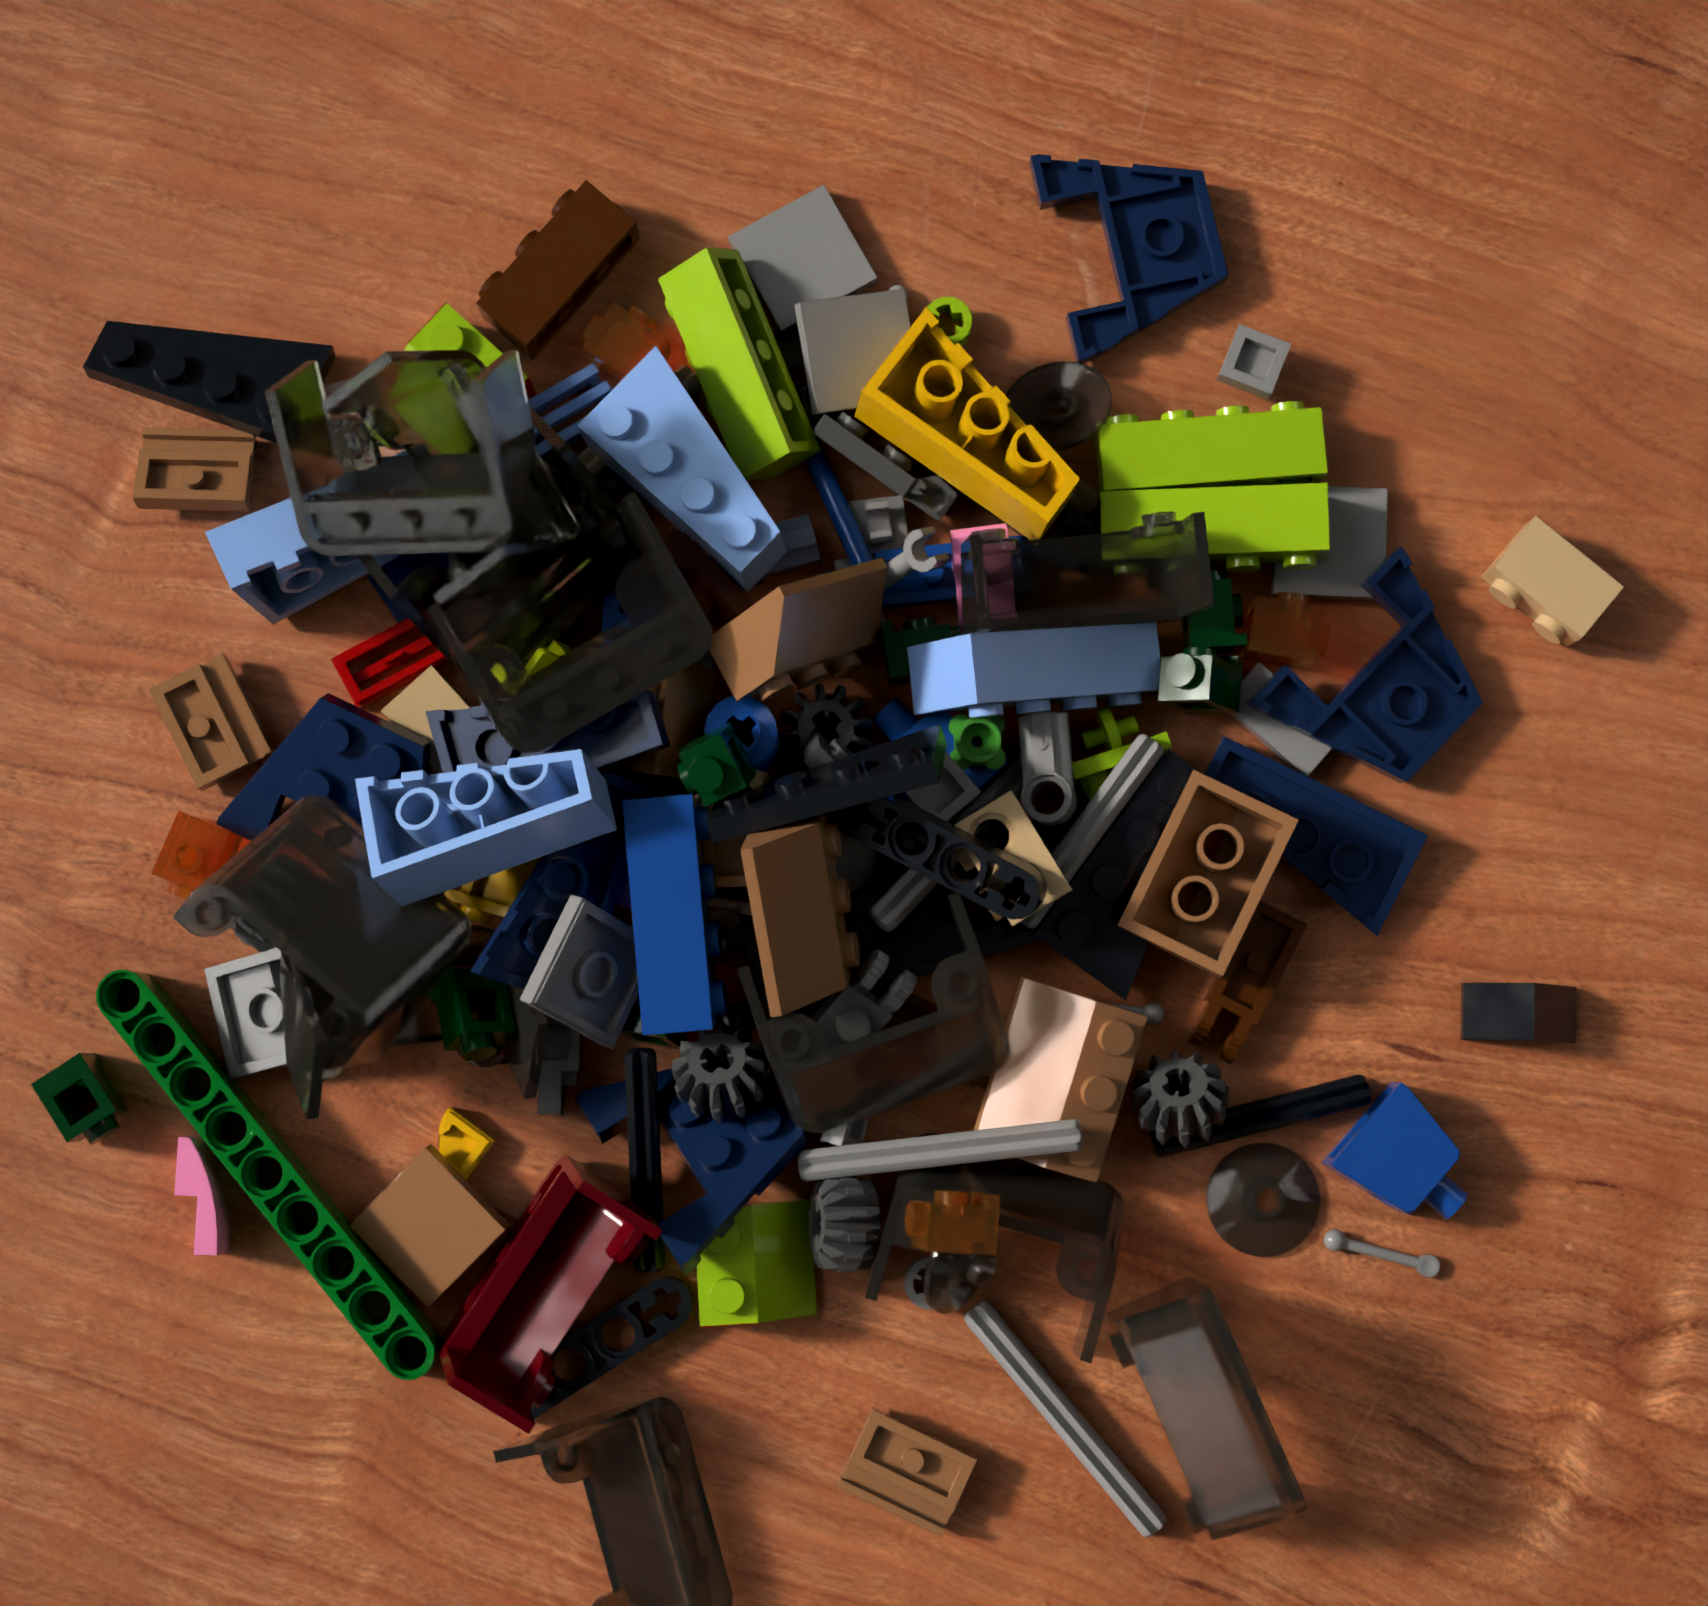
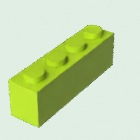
[658,247,821,481]
[1093,401,1328,493]
[1100,483,1330,576]

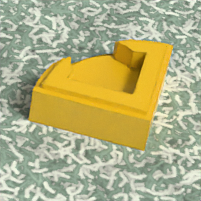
[438,1107,496,1180]

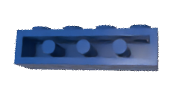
[622,794,727,1035]

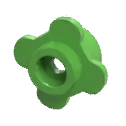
[948,714,1006,771]

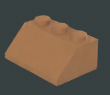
[704,557,888,701]
[1117,770,1299,978]
[741,813,860,1017]
[974,977,1147,1183]

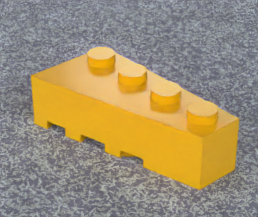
[854,307,1080,544]

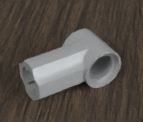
[1018,712,1078,829]

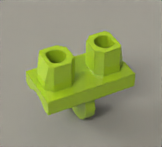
[1072,708,1172,803]

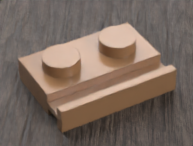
[133,427,258,512]
[149,653,274,791]
[837,1407,977,1537]

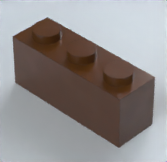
[476,180,640,360]

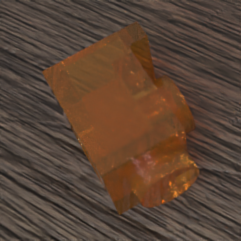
[905,1189,1000,1255]

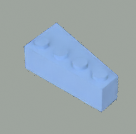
[577,346,787,592]

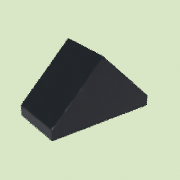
[1460,983,1576,1044]

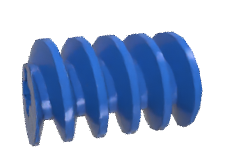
[704,696,780,772]

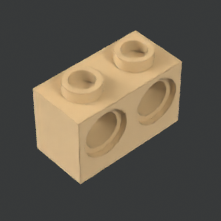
[954,790,1072,926]

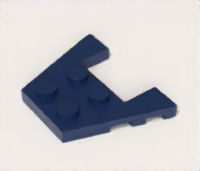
[1029,154,1228,366]
[1246,547,1483,783]
[216,693,430,917]
[574,1068,807,1275]

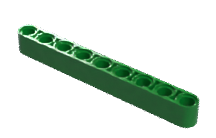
[96,970,441,1380]

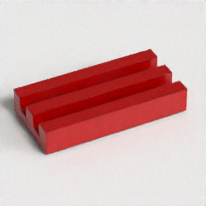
[331,606,458,709]

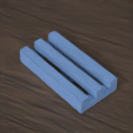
[500,363,612,467]

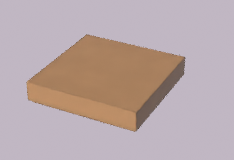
[349,1144,511,1308]

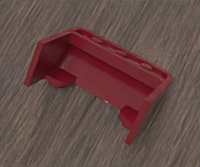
[438,1154,663,1434]

